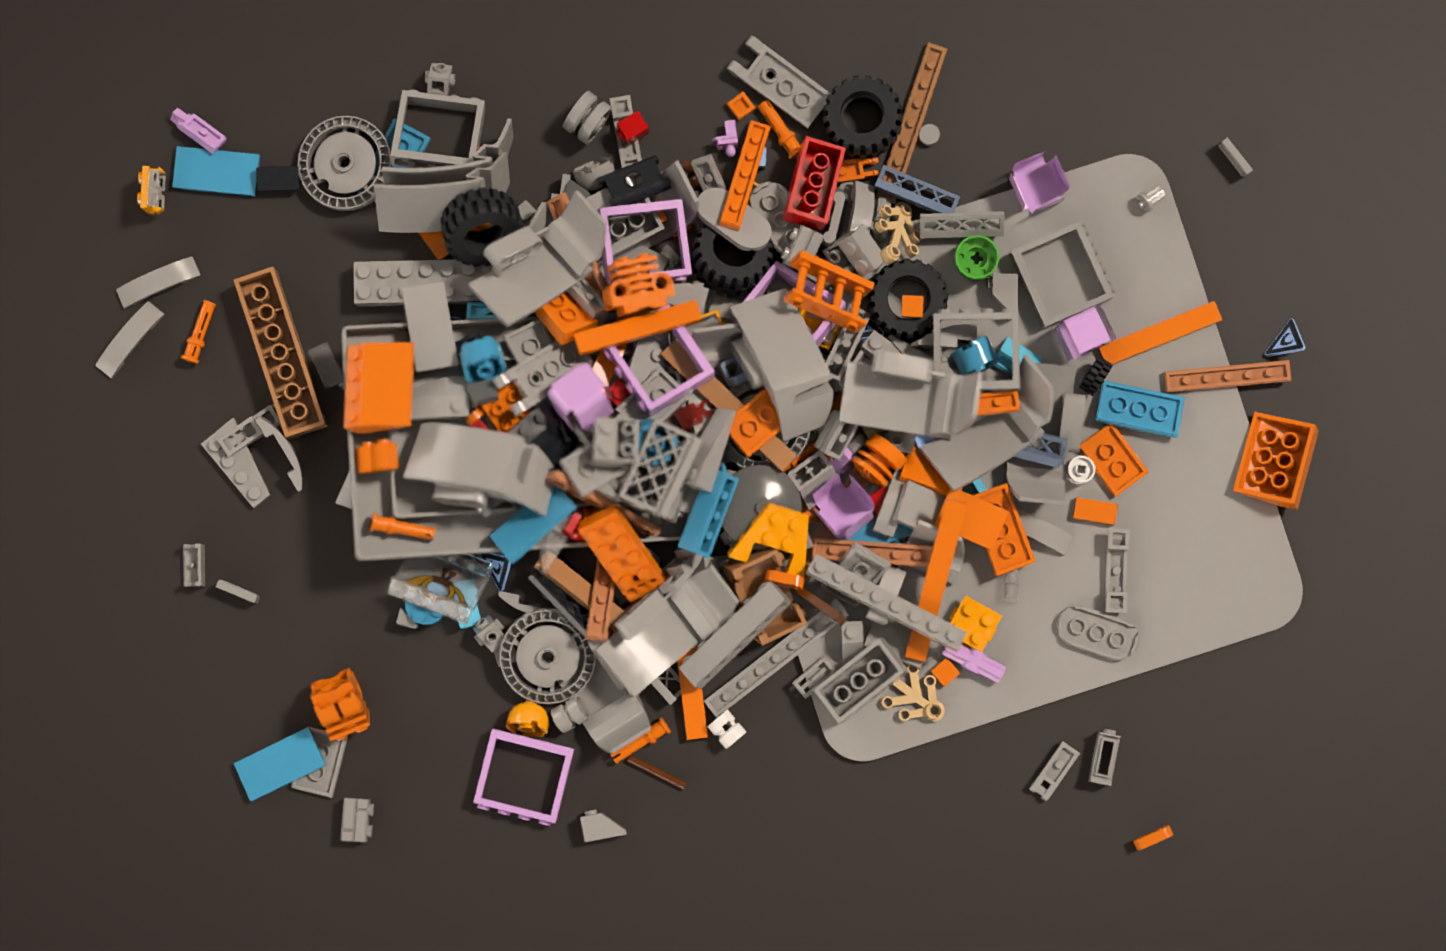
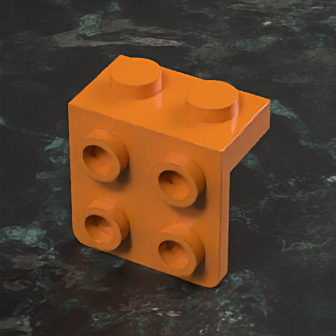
[478,372,534,433]

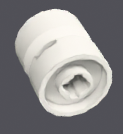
[1066,456,1095,484]
[707,709,746,749]

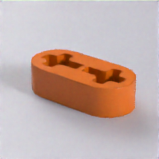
[764,570,805,590]
[1133,825,1174,851]

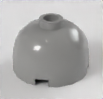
[572,157,615,193]

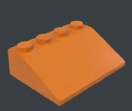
[344,342,414,434]
[1233,412,1319,510]

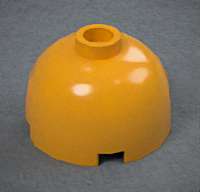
[506,700,549,737]

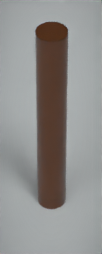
[627,755,687,789]

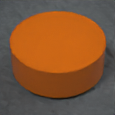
[465,407,485,427]

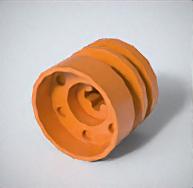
[851,433,907,488]

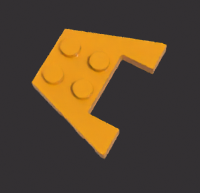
[727,502,809,577]

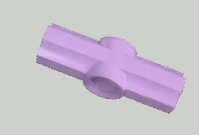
[942,644,1006,683]

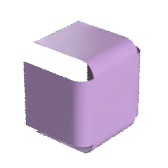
[1009,150,1070,214]
[1055,306,1116,362]
[548,364,615,433]
[812,473,874,539]

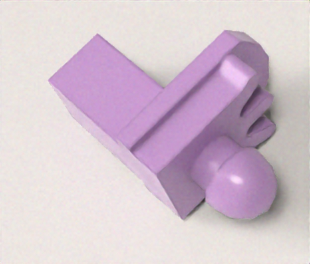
[712,120,738,157]
[829,447,855,476]

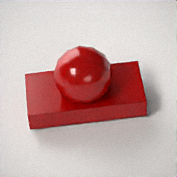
[557,512,584,541]

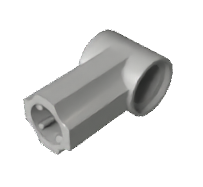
[870,197,892,242]

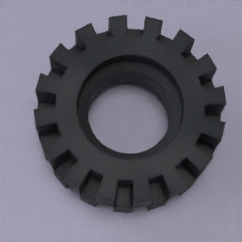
[1079,356,1113,396]

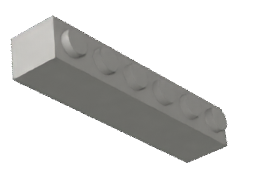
[679,581,792,689]

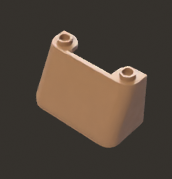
[722,548,807,646]

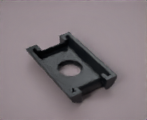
[598,155,671,207]

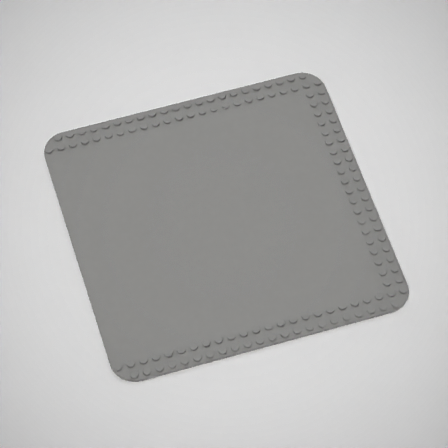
[701,154,1303,761]

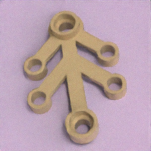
[875,201,923,264]
[881,664,945,721]

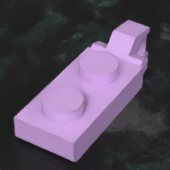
[170,108,226,154]

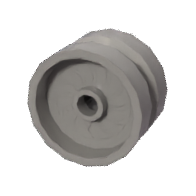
[562,90,613,145]

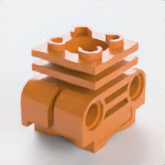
[602,253,675,318]
[311,668,370,741]

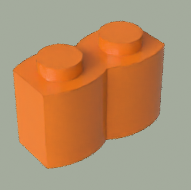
[355,439,398,474]

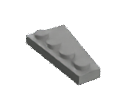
[622,307,668,385]
[201,418,271,508]

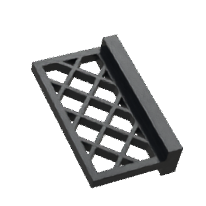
[528,552,590,638]

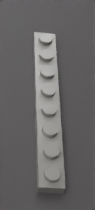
[806,554,967,653]
[704,599,849,718]

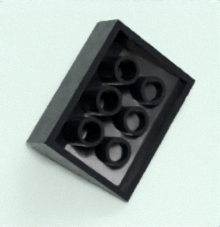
[508,403,576,510]

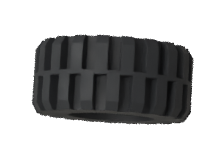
[823,75,903,159]
[440,187,524,267]
[690,224,773,297]
[867,258,948,341]

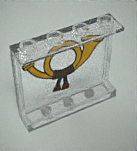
[388,554,494,624]

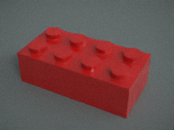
[782,136,846,232]

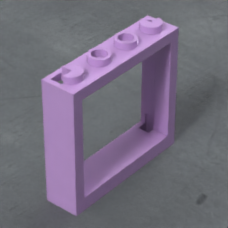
[596,199,692,285]
[733,261,846,347]
[603,304,715,417]
[473,728,575,826]

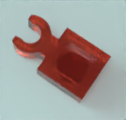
[674,399,715,431]

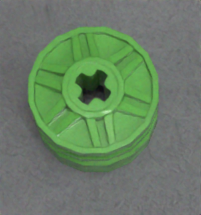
[954,235,999,281]

